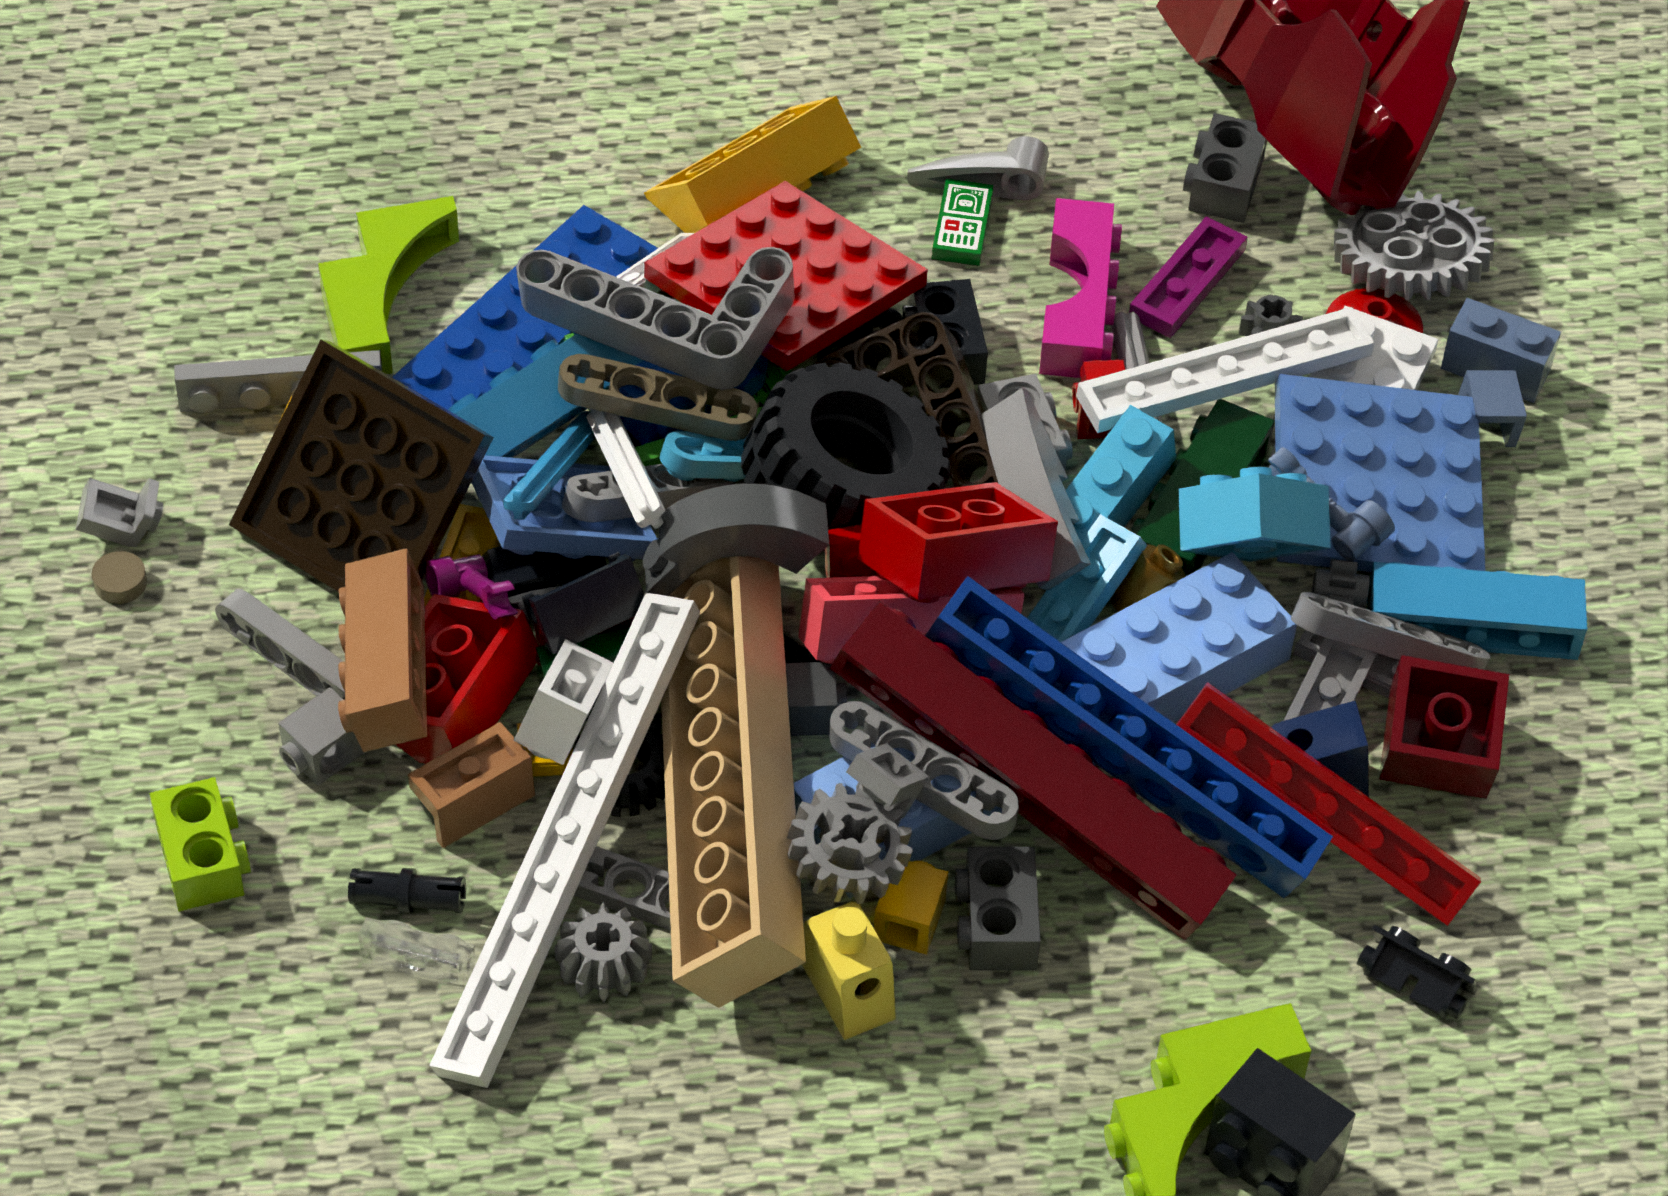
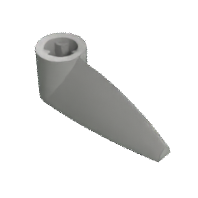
[907,136,1049,200]

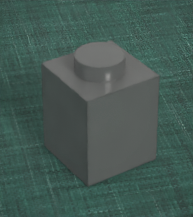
[785,662,847,736]

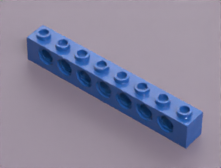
[925,576,1333,898]

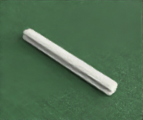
[586,409,666,529]

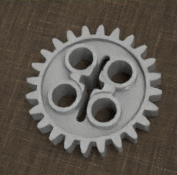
[1334,191,1494,300]

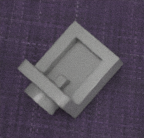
[76,478,163,547]

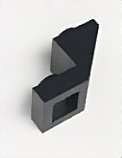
[482,546,607,598]

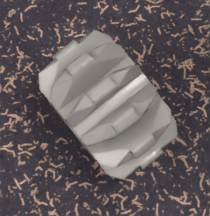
[555,902,652,1003]

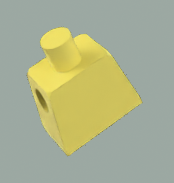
[802,901,896,1040]

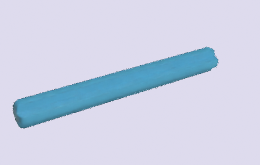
[503,411,596,520]

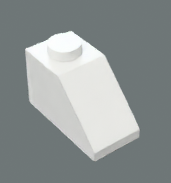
[513,639,614,765]

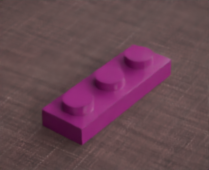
[1129,216,1248,339]

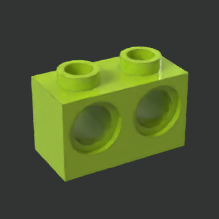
[149,777,251,912]

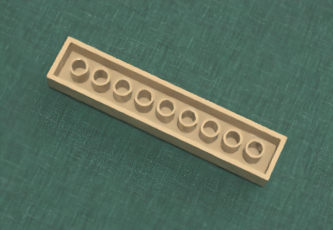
[661,556,806,1008]

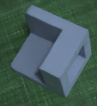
[1458,370,1527,447]

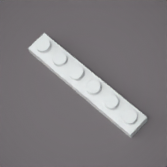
[1076,307,1375,433]

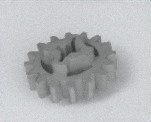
[787,783,913,904]

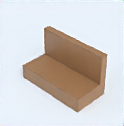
[407,722,535,848]

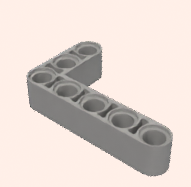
[516,247,795,390]

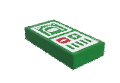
[932,179,994,266]

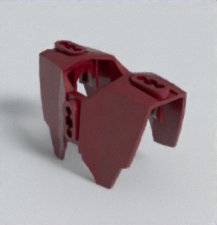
[1156,0,1470,215]

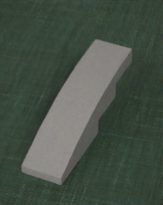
[981,388,1091,590]

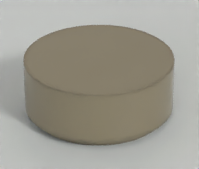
[92,551,147,604]

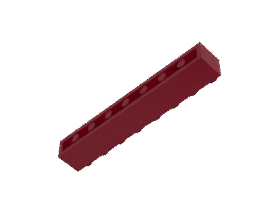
[830,601,1237,940]

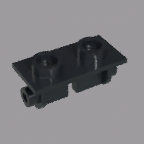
[1357,925,1477,1019]

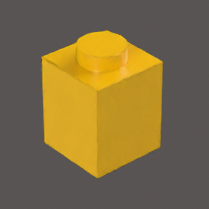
[874,861,948,955]

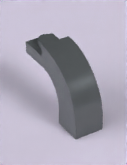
[643,484,829,596]

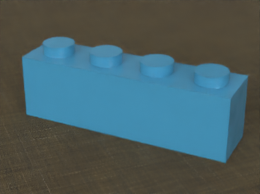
[448,332,644,458]
[1367,562,1587,660]

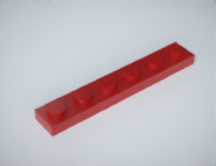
[1176,682,1481,926]

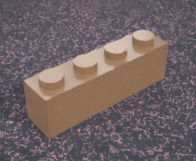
[338,548,427,752]

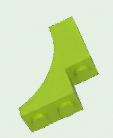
[318,196,459,374]
[1104,1003,1312,1196]

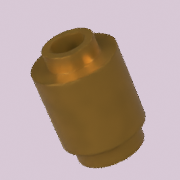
[1110,545,1185,612]

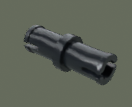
[348,868,466,914]

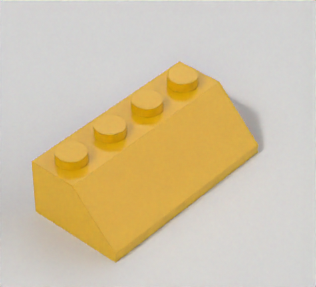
[644,96,861,233]

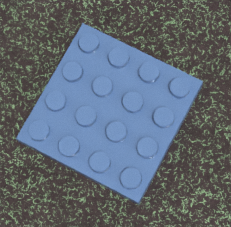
[1274,374,1486,572]

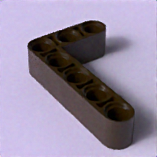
[814,312,999,487]

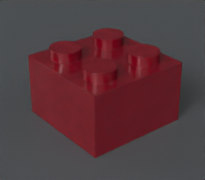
[1379,655,1510,799]

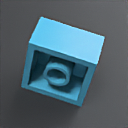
[1179,467,1331,562]

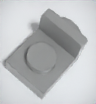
[846,743,929,819]

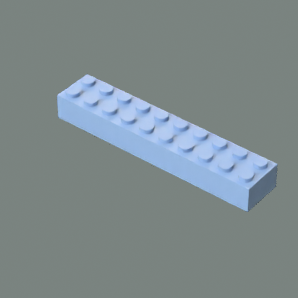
[794,552,1297,899]

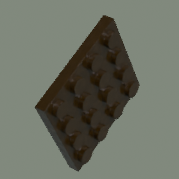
[229,339,494,592]

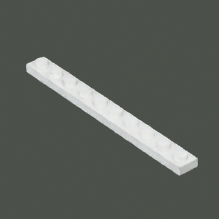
[429,593,700,1088]

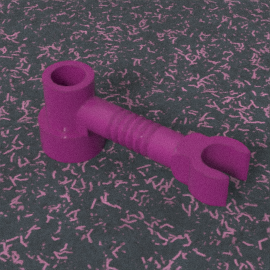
[425,554,518,620]

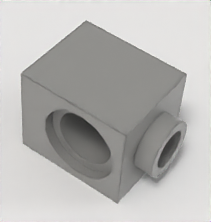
[278,687,365,786]

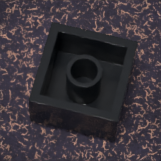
[1204,1048,1356,1196]

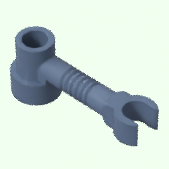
[1268,447,1395,562]

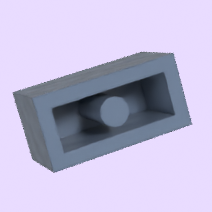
[1440,298,1561,403]

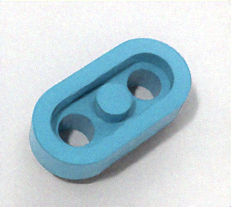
[660,431,746,482]

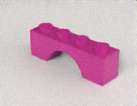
[1039,198,1122,378]

